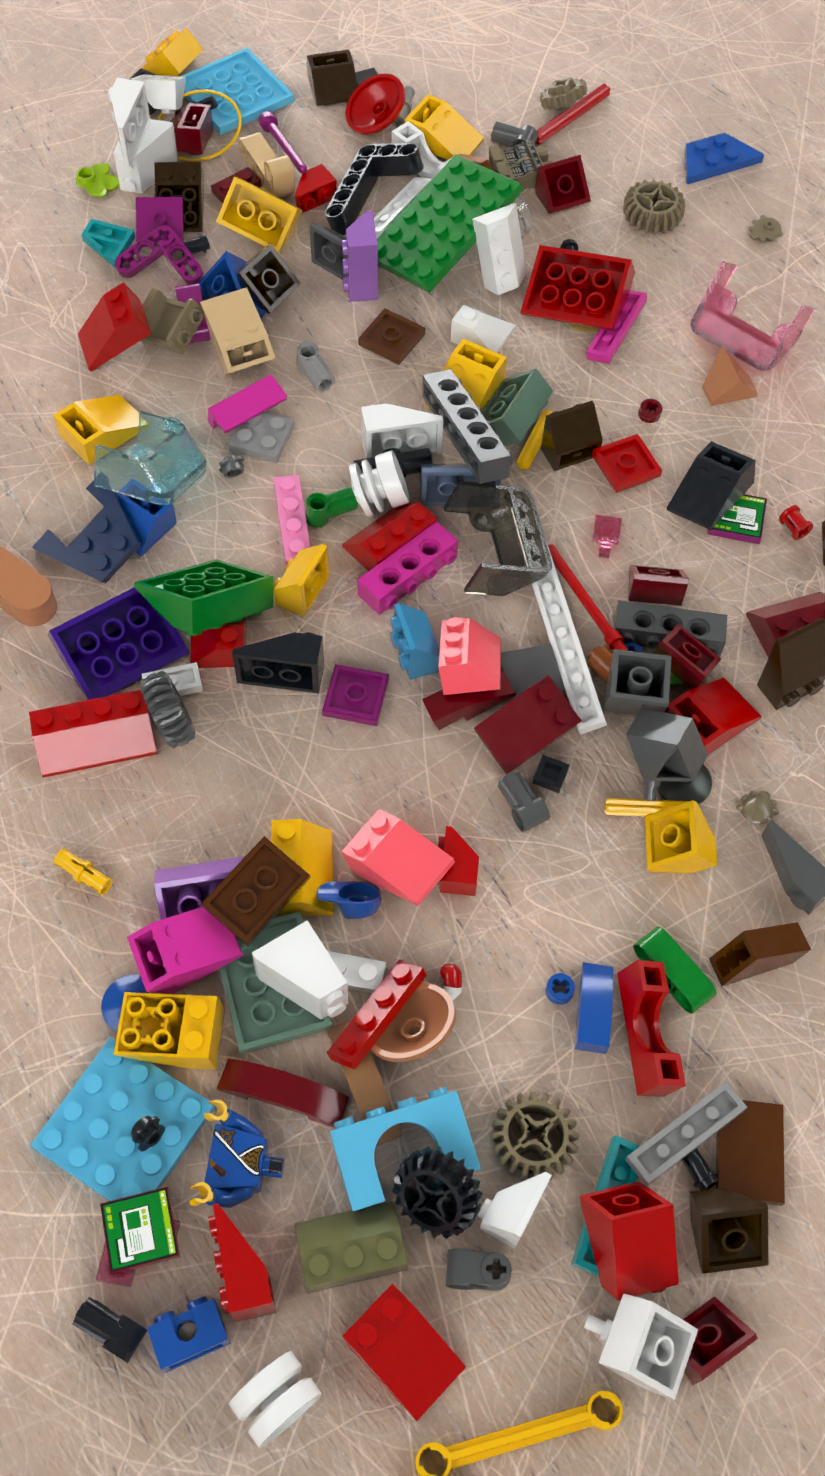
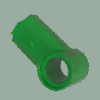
[305,487,358,528]

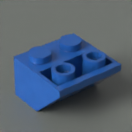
[117,478,177,557]

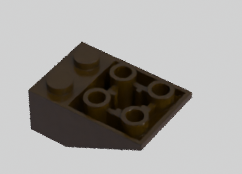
[154,162,204,232]

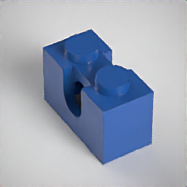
[147,1296,231,1373]

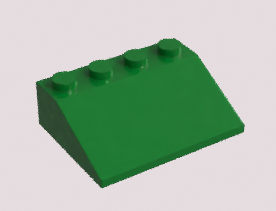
[134,559,274,635]

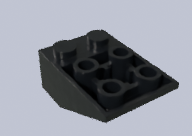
[667,441,756,530]

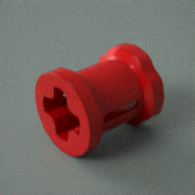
[779,505,813,540]

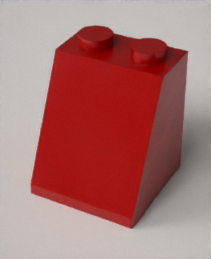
[580,1181,679,1301]

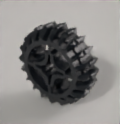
[392,1146,483,1239]

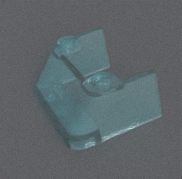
[94,411,207,505]

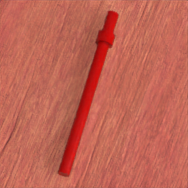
[548,544,628,651]

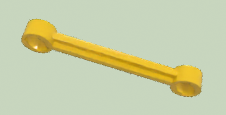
[415,1391,623,1476]

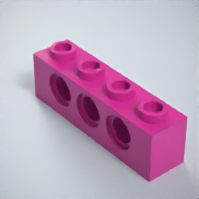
[357,521,459,615]

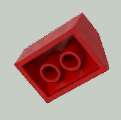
[342,502,437,571]

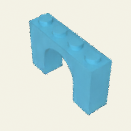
[329,1086,481,1211]

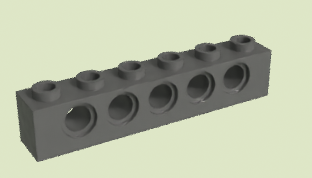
[422,369,513,484]

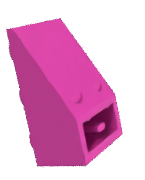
[127,907,244,994]

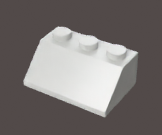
[472,203,527,295]

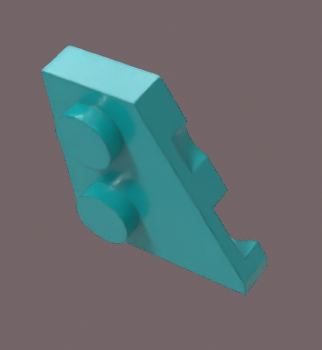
[81,219,135,267]

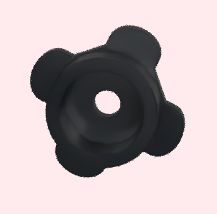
[131,1116,165,1152]

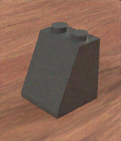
[603,649,671,715]

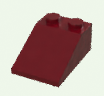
[473,675,582,775]

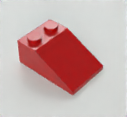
[78,282,152,371]
[342,1283,466,1422]

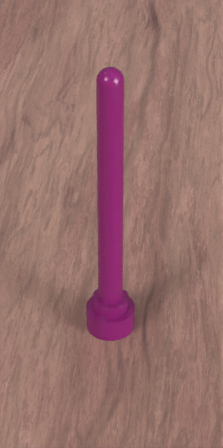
[258,111,307,174]

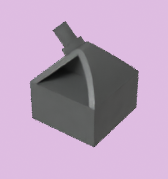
[626,708,708,801]

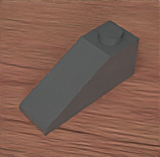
[761,820,825,915]

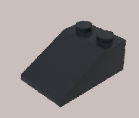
[232,632,325,694]

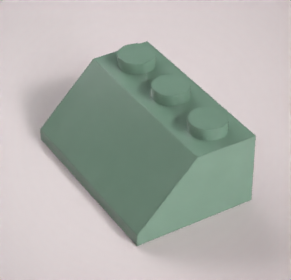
[481,368,553,446]

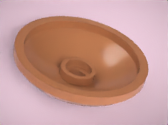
[371,983,456,1062]

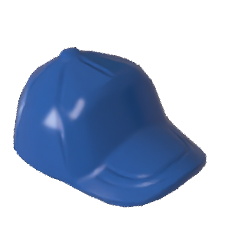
[317,881,382,919]

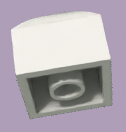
[584,1293,698,1400]

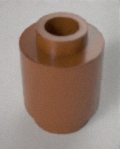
[587,645,613,682]

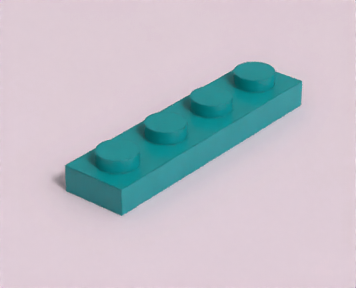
[571,1135,640,1277]

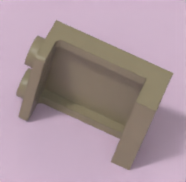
[141,288,204,354]

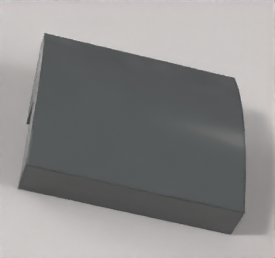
[501,644,565,702]

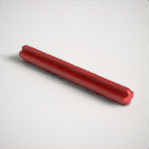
[536,84,611,145]

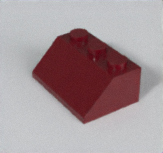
[746,592,825,658]

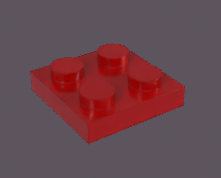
[592,434,662,493]

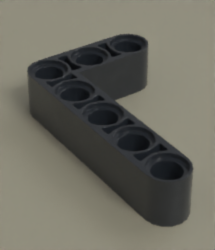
[325,143,424,236]

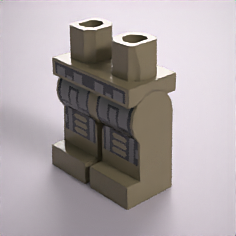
[489,141,553,189]

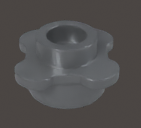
[219,455,244,478]

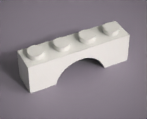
[392,121,452,179]

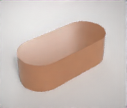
[0,546,57,626]

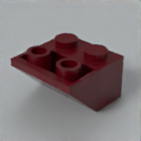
[170,103,213,155]

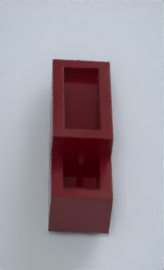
[422,670,516,730]

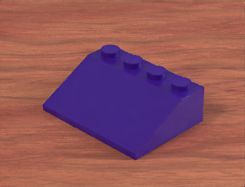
[48,587,190,700]

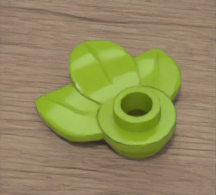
[75,163,119,197]

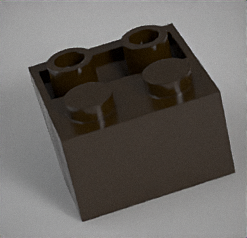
[307,49,358,106]
[541,401,603,471]

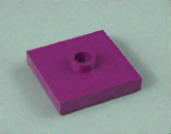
[136,197,184,246]

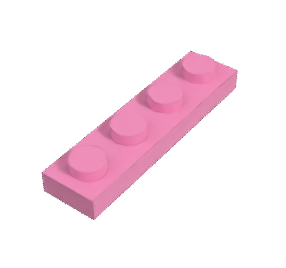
[273,475,310,566]

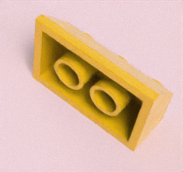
[216,177,303,253]
[271,819,334,918]

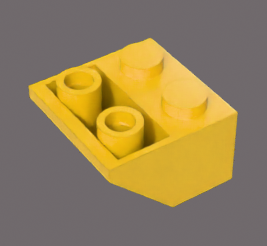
[141,27,203,76]

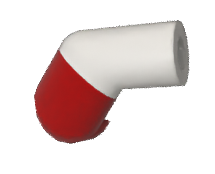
[440,963,462,1000]

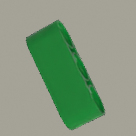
[633,926,717,1014]

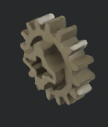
[539,77,587,110]

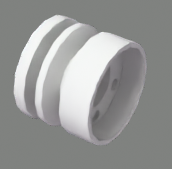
[349,450,410,517]

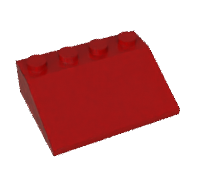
[520,245,635,330]

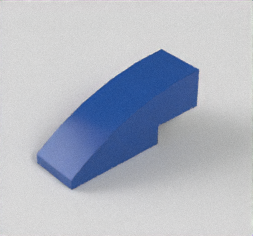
[574,962,614,1054]

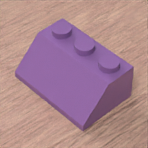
[342,210,378,302]
[154,856,245,920]

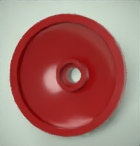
[345,73,406,135]

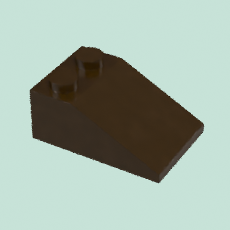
[757,617,825,710]

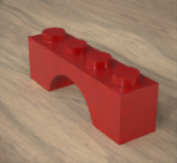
[617,960,686,1097]

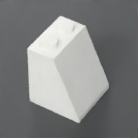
[114,119,179,194]
[252,921,349,1020]

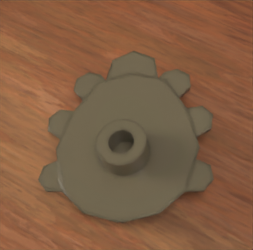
[749,215,783,242]
[736,791,779,824]

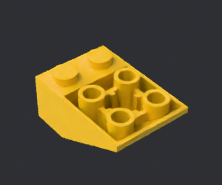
[405,94,484,160]
[426,338,507,411]
[53,395,151,465]
[113,992,225,1070]

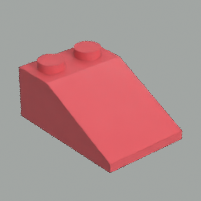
[341,809,455,906]

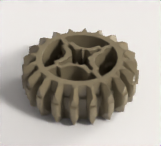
[623,179,686,234]
[490,1091,579,1181]

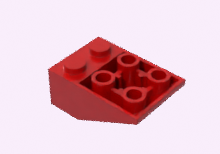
[664,677,762,755]
[208,1204,276,1322]

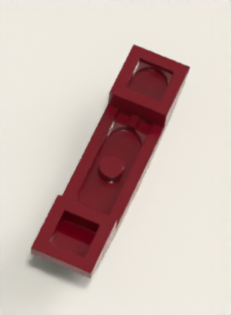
[217,1058,349,1128]

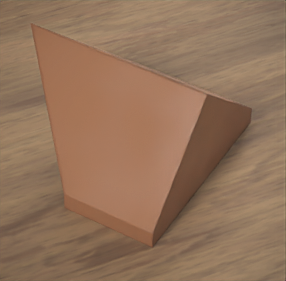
[702,345,758,406]

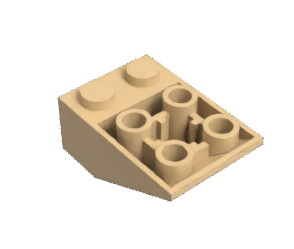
[200,287,275,375]

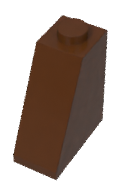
[709,922,811,986]

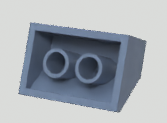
[420,463,501,505]

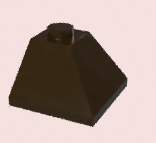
[690,1188,768,1274]

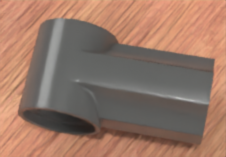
[491,121,538,148]
[498,772,550,832]

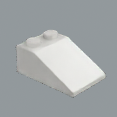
[108,78,151,168]
[361,403,443,458]

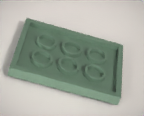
[219,911,332,1055]

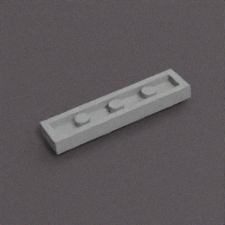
[625,1081,748,1186]

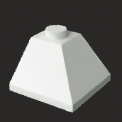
[131,75,186,114]
[450,305,516,353]
[478,1172,552,1249]

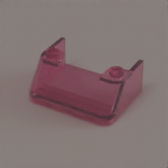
[691,261,816,371]

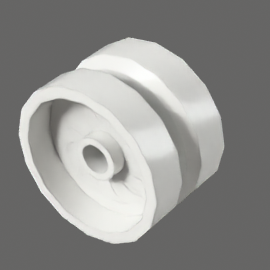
[229,1351,322,1448]

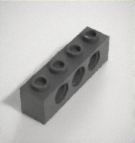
[613,600,727,657]

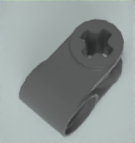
[445,1248,512,1291]

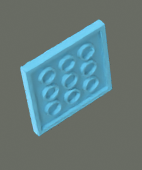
[181,48,294,135]
[30,1037,216,1201]

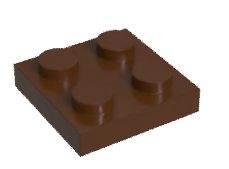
[358,308,425,365]

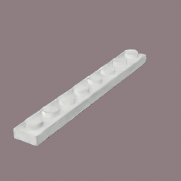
[521,540,607,735]

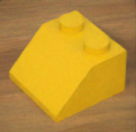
[273,544,329,617]

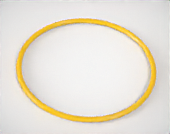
[158,90,242,162]

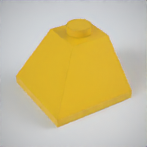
[645,800,718,873]

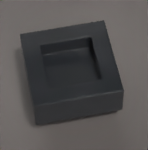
[532,755,570,793]

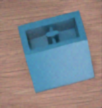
[390,603,440,679]

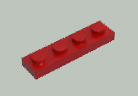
[327,960,427,1070]

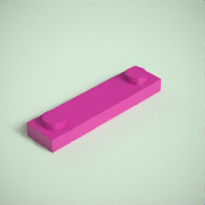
[586,290,647,364]

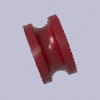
[638,399,663,423]

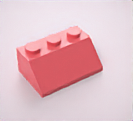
[438,617,501,695]

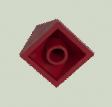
[535,154,591,214]
[628,565,689,606]
[652,624,721,689]
[683,1296,758,1385]

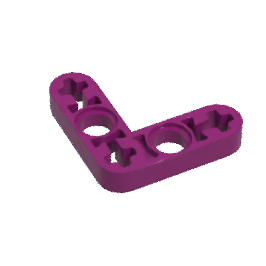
[115,225,204,285]

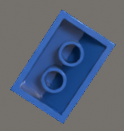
[198,251,267,319]

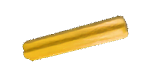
[516,409,553,470]
[604,798,689,817]

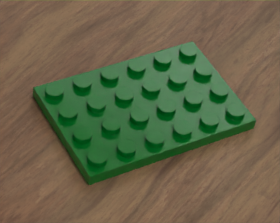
[377,154,523,293]

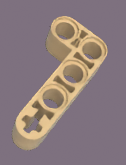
[238,132,295,199]

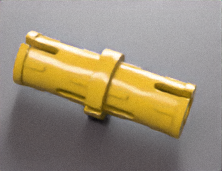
[54,848,113,896]

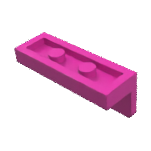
[208,374,287,433]

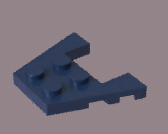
[32,471,142,584]

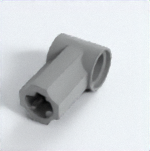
[297,341,335,392]

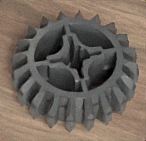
[140,671,196,748]

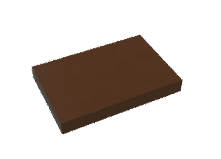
[201,836,310,947]
[716,1100,785,1206]

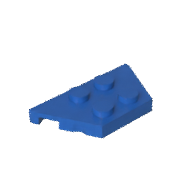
[684,132,764,185]

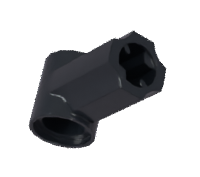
[72,1297,148,1363]

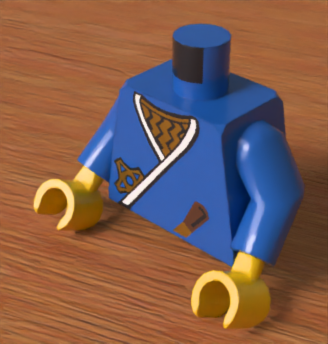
[189,1100,285,1208]

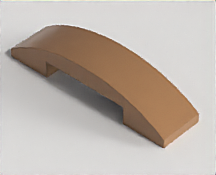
[326,1019,402,1147]

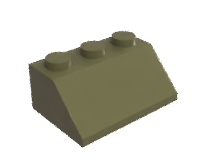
[295,1201,408,1294]

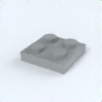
[229,412,294,464]

